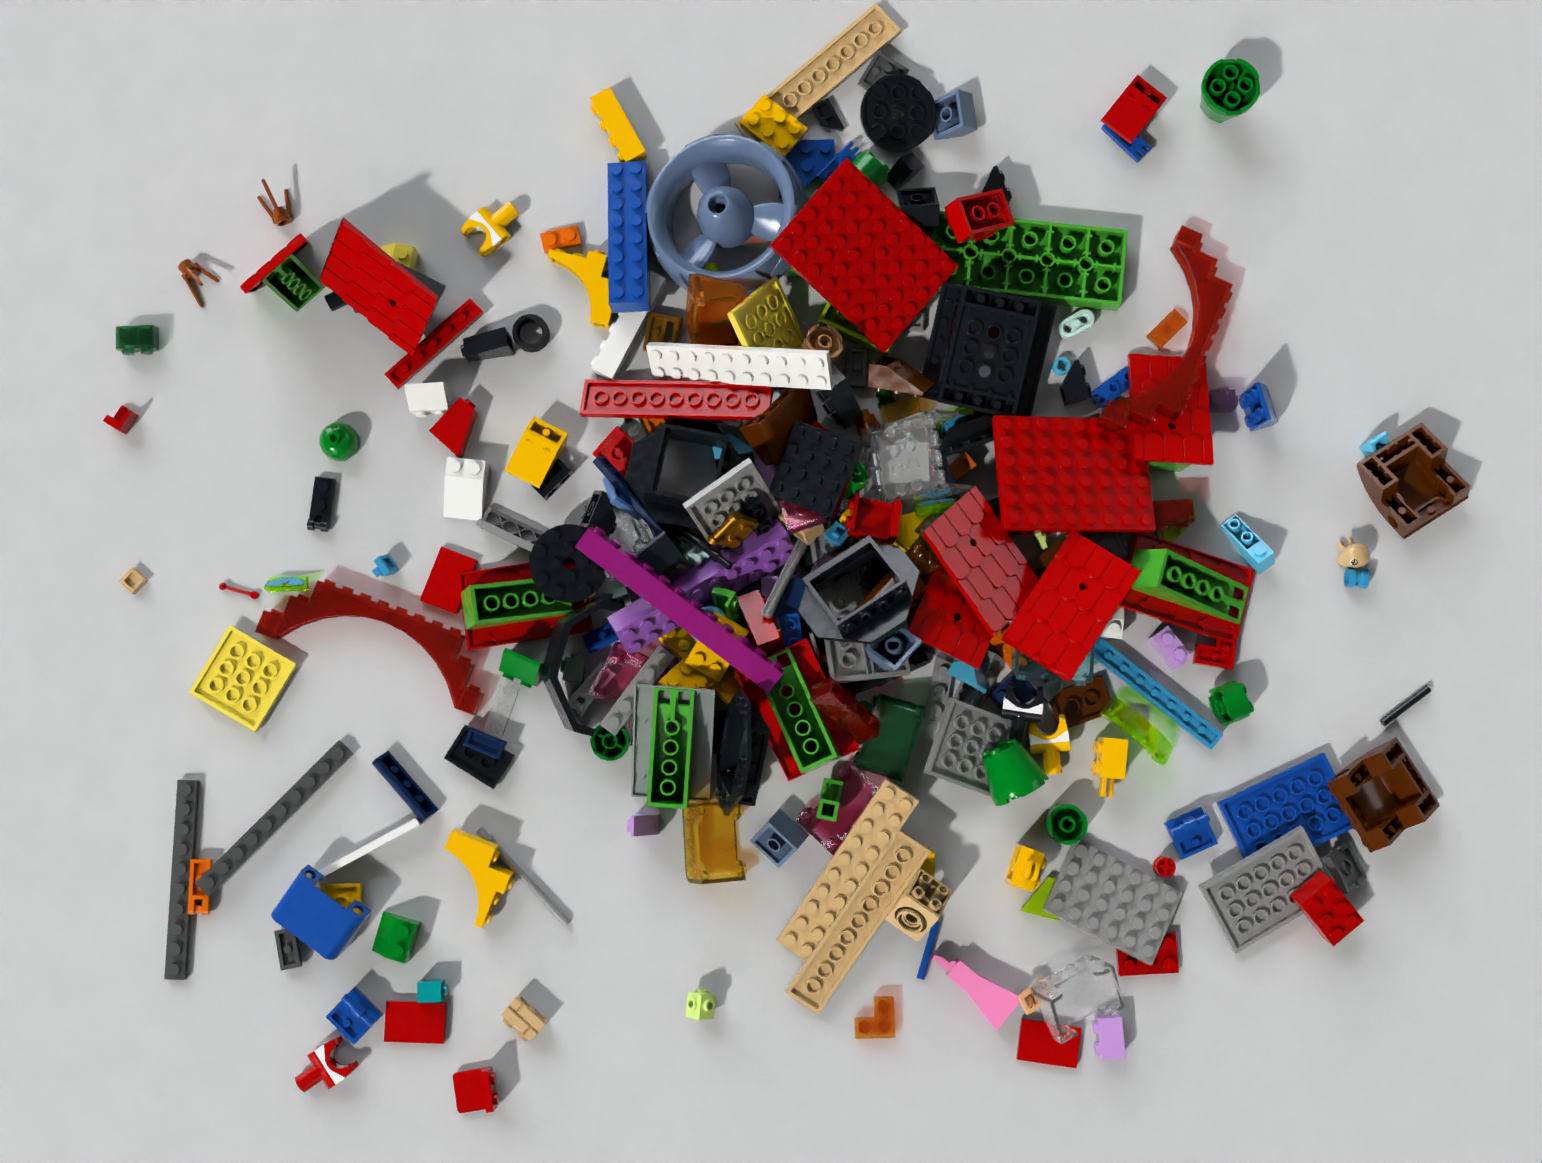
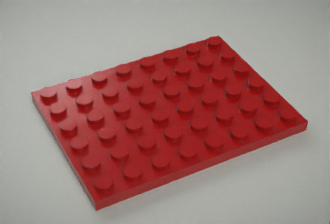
[769,158,958,353]
[992,415,1156,532]

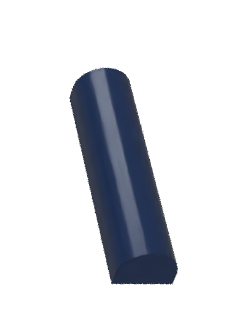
[372,751,439,823]

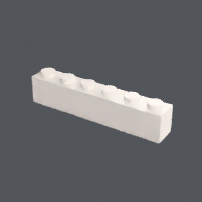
[591,270,667,380]

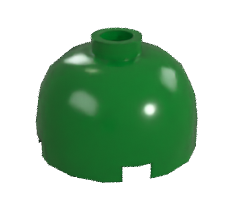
[319,422,360,461]
[590,725,630,761]

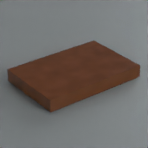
[1049,675,1116,728]

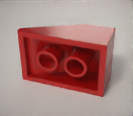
[944,188,1015,243]

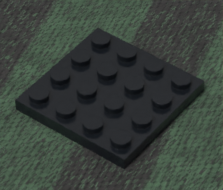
[769,420,864,519]

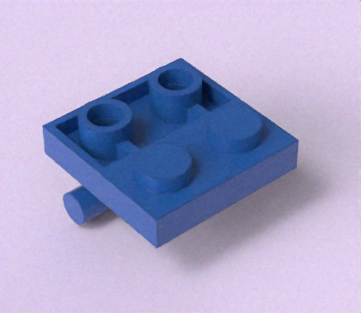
[1164,807,1218,860]
[326,986,383,1045]

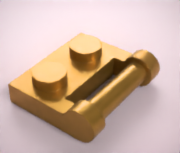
[643,312,684,351]
[707,511,759,550]

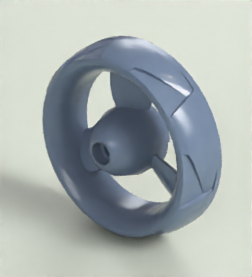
[645,134,808,300]

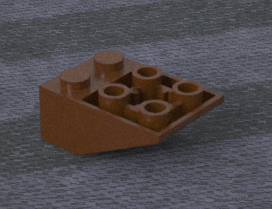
[868,356,935,397]

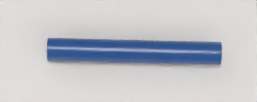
[917,921,941,980]

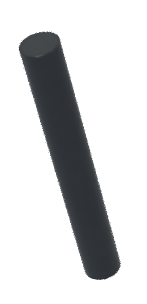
[1380,685,1431,726]

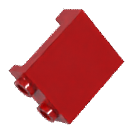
[845,492,902,544]

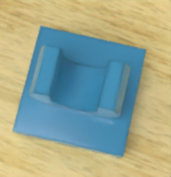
[824,521,850,547]
[372,554,400,577]

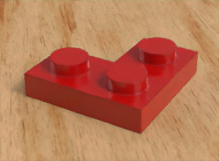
[1192,629,1237,670]

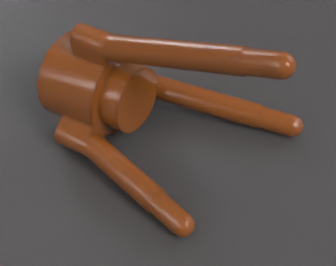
[257,179,293,226]
[178,259,219,308]
[855,409,895,445]

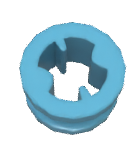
[1052,357,1071,376]

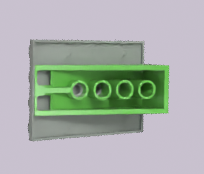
[631,684,715,809]

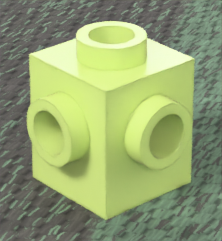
[686,988,716,1020]

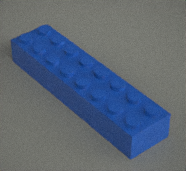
[607,161,651,313]

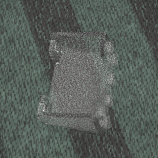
[1030,954,1125,1044]

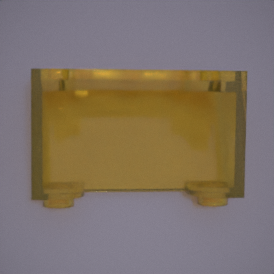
[682,801,747,884]

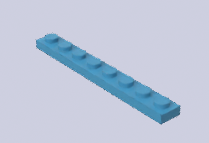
[1088,637,1223,750]

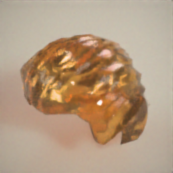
[910,543,940,576]

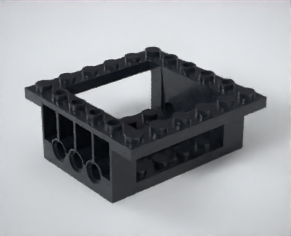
[921,282,1057,416]

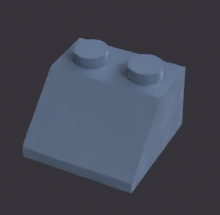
[933,89,978,140]
[865,628,922,672]
[750,809,809,868]

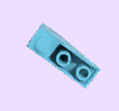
[1220,514,1275,574]

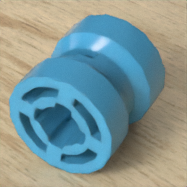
[1344,568,1370,589]

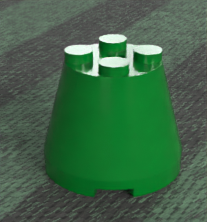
[1200,58,1260,123]
[981,738,1049,806]

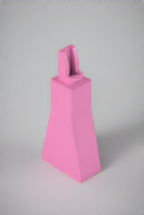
[931,954,1020,1031]

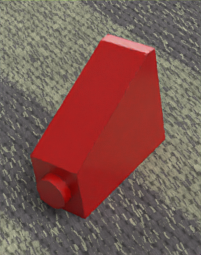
[429,397,478,458]

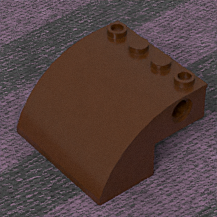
[1357,422,1471,539]
[1327,737,1440,853]

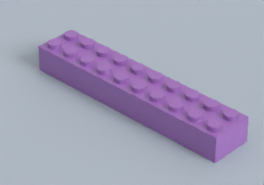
[607,518,793,656]

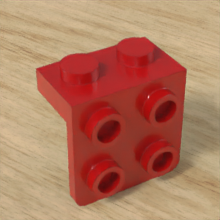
[453,1066,499,1113]

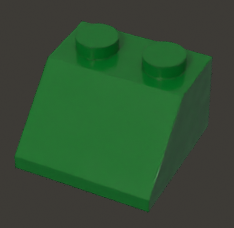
[499,648,543,688]
[372,911,421,963]

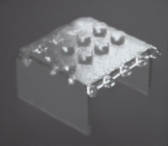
[864,409,972,508]

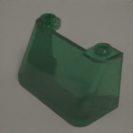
[853,693,925,782]

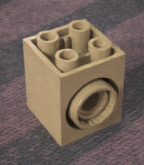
[885,868,953,942]

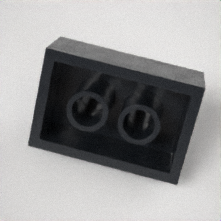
[816,362,864,429]

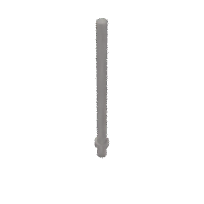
[476,827,570,927]

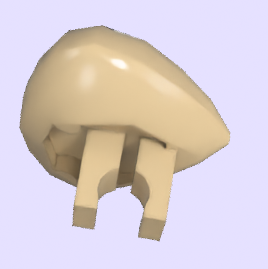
[1336,537,1370,568]

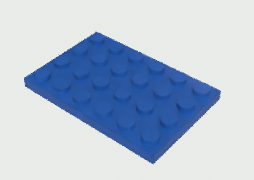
[1216,753,1353,859]

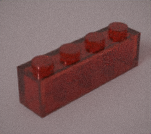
[810,676,880,744]

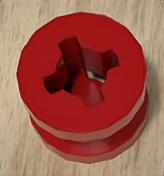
[1153,856,1176,877]

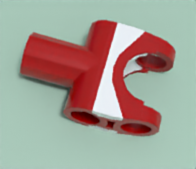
[295,1036,359,1092]

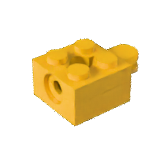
[1091,737,1128,798]
[1005,844,1047,892]

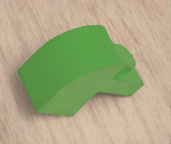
[816,778,843,822]

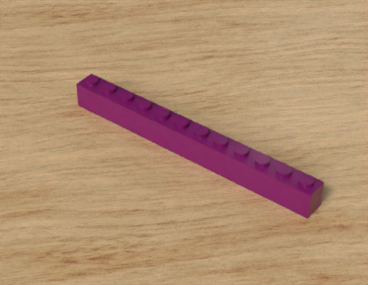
[575,526,784,693]

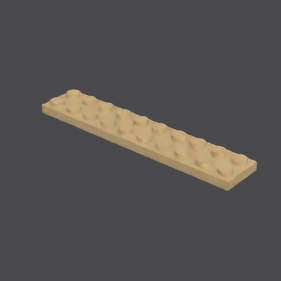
[735,3,901,143]
[777,778,919,960]
[785,830,931,1015]

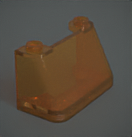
[685,273,746,346]

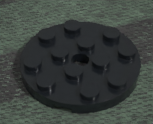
[860,74,936,152]
[529,524,607,603]

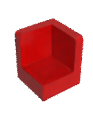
[103,405,139,434]

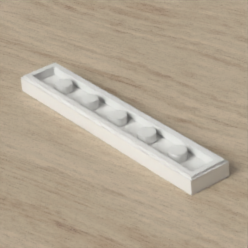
[311,818,424,880]

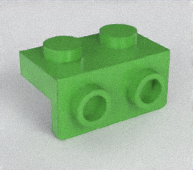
[711,587,742,624]

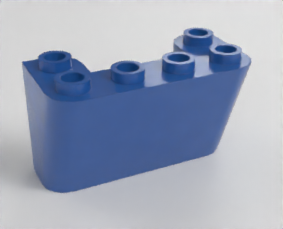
[271,864,371,960]

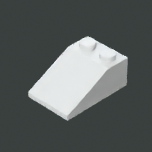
[444,457,490,521]

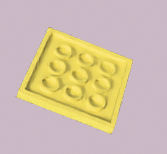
[727,276,805,349]
[189,625,298,732]

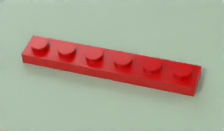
[384,298,484,390]

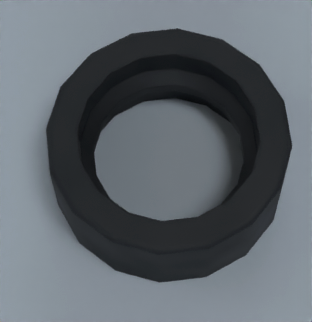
[512,314,550,353]

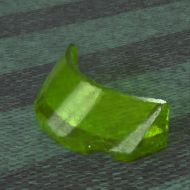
[1099,696,1173,766]

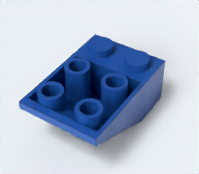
[1239,382,1278,432]

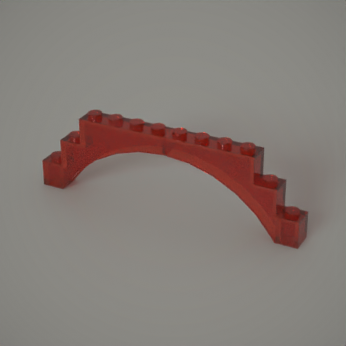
[1096,225,1233,435]
[255,579,485,715]

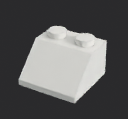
[404,382,452,418]

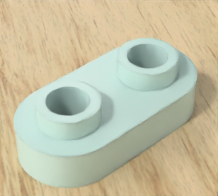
[1058,309,1095,339]

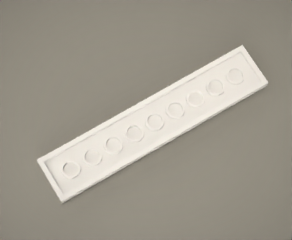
[646,342,834,390]

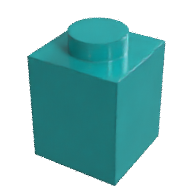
[417,979,448,1003]

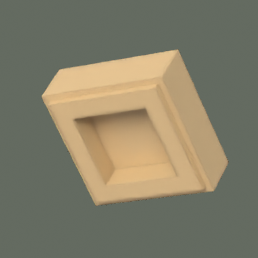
[119,567,148,594]

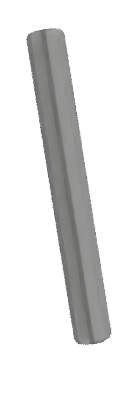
[761,538,807,619]

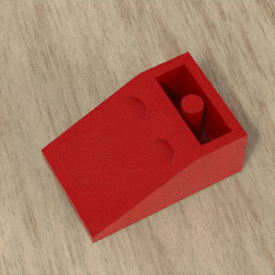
[1100,75,1167,144]

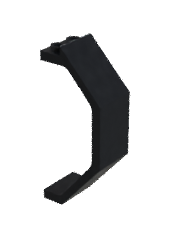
[540,593,626,737]

